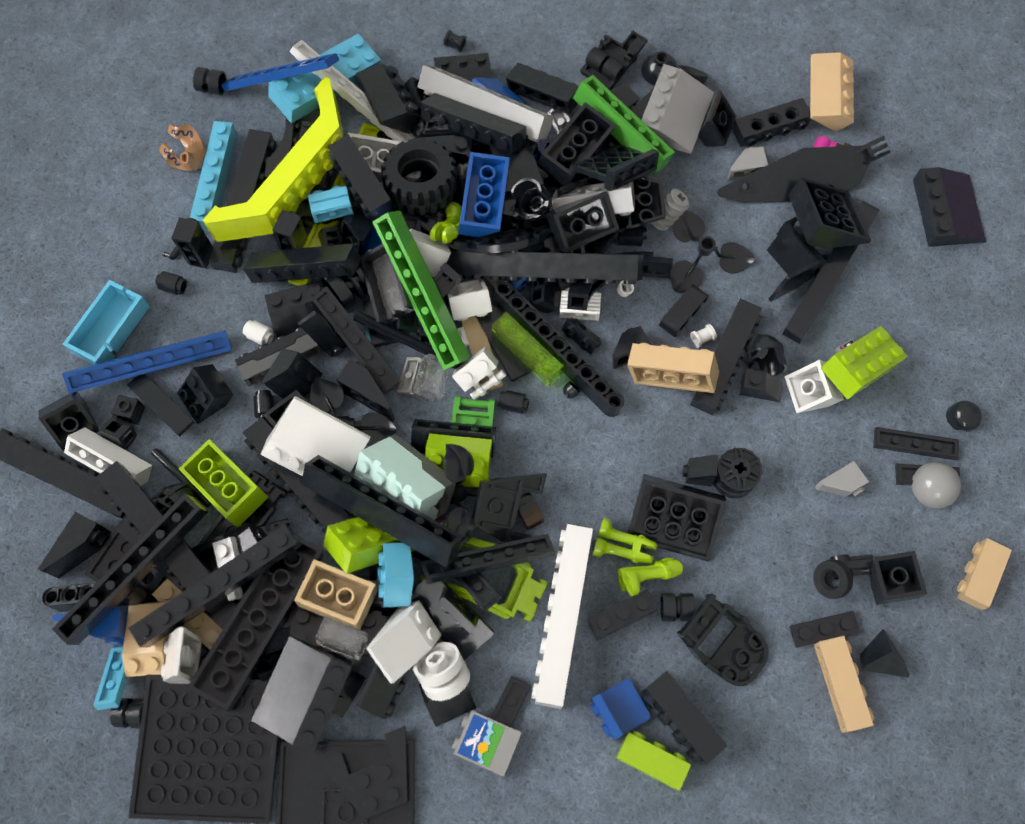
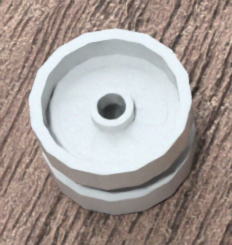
[413,642,470,701]

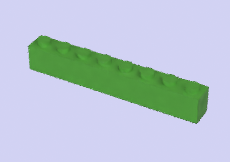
[373,211,471,370]

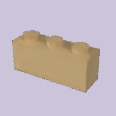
[957,538,1012,610]

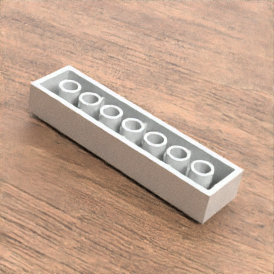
[532,524,593,709]

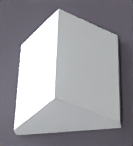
[410,229,451,277]

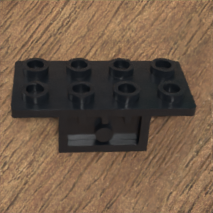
[411,579,494,660]

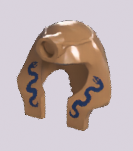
[159,124,207,171]

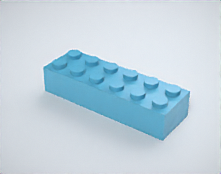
[268,33,381,123]

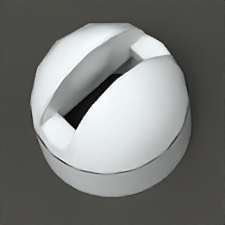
[617,280,634,297]

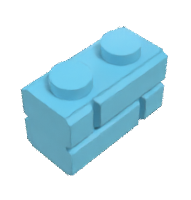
[308,186,354,223]

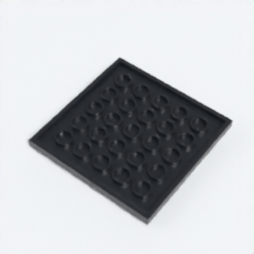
[128,675,279,824]

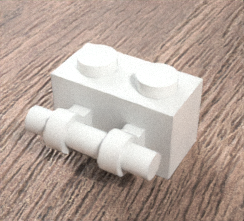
[452,346,506,400]

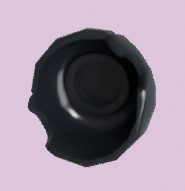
[946,401,982,432]

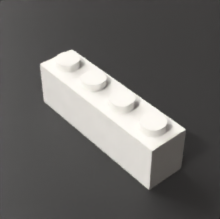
[64,428,152,486]

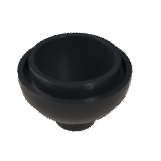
[641,51,677,86]

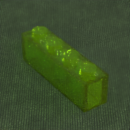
[492,312,564,387]

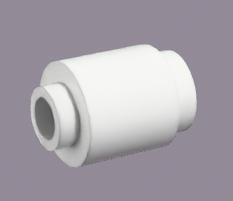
[243,320,274,345]

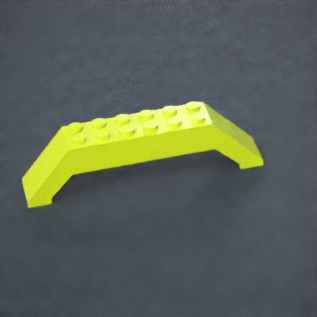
[202,76,344,242]

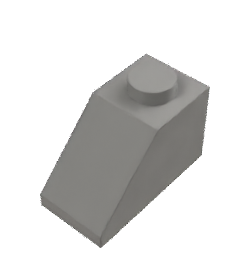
[727,147,768,180]
[815,461,869,497]

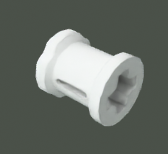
[690,324,717,348]

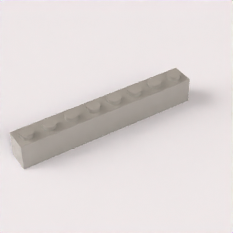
[417,65,554,142]

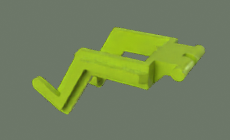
[419,524,548,622]

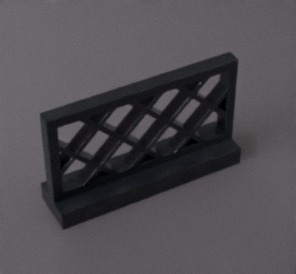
[573,144,659,191]

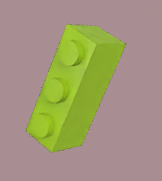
[616,731,691,791]

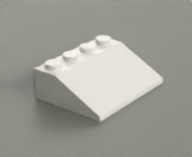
[260,396,370,476]

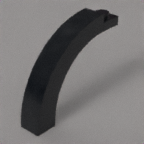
[567,251,673,311]

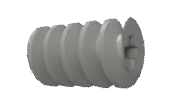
[651,189,689,231]

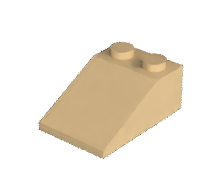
[122,601,169,677]

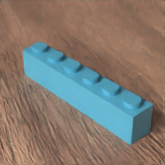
[190,121,238,232]

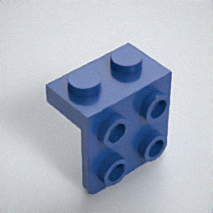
[590,679,650,740]

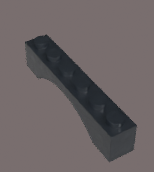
[265,116,301,179]

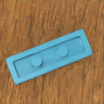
[93,647,128,710]

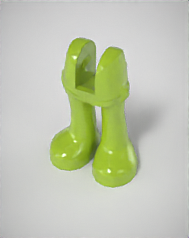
[430,202,462,244]
[592,517,657,564]
[617,558,683,596]

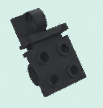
[580,30,648,91]

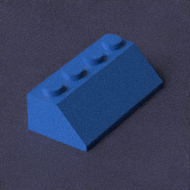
[459,152,510,237]

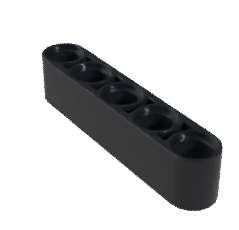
[41,582,147,612]

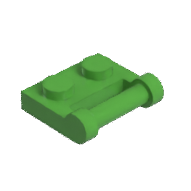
[451,396,495,427]

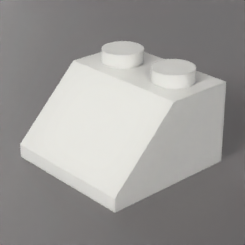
[446,279,492,321]
[785,360,844,414]

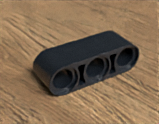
[659,284,709,337]

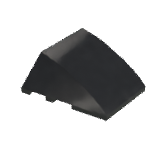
[601,176,666,235]

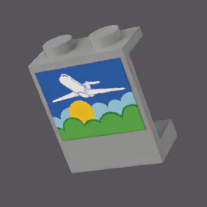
[452,711,522,777]

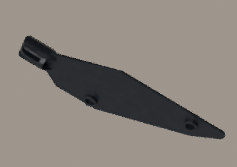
[717,136,891,203]

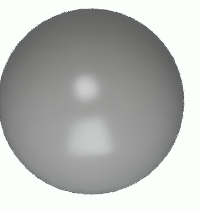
[911,462,961,509]

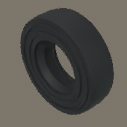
[813,559,853,599]

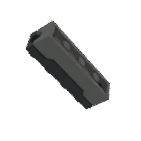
[235,327,321,386]

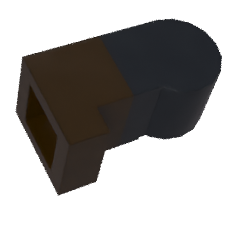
[518,490,544,531]

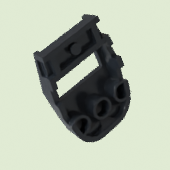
[677,594,769,686]

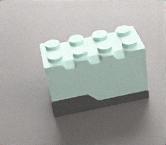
[354,434,456,520]

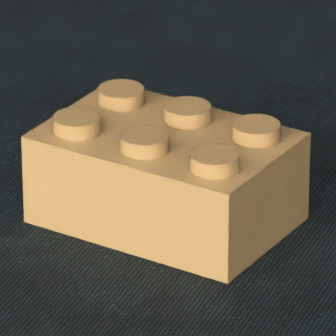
[294,559,378,631]

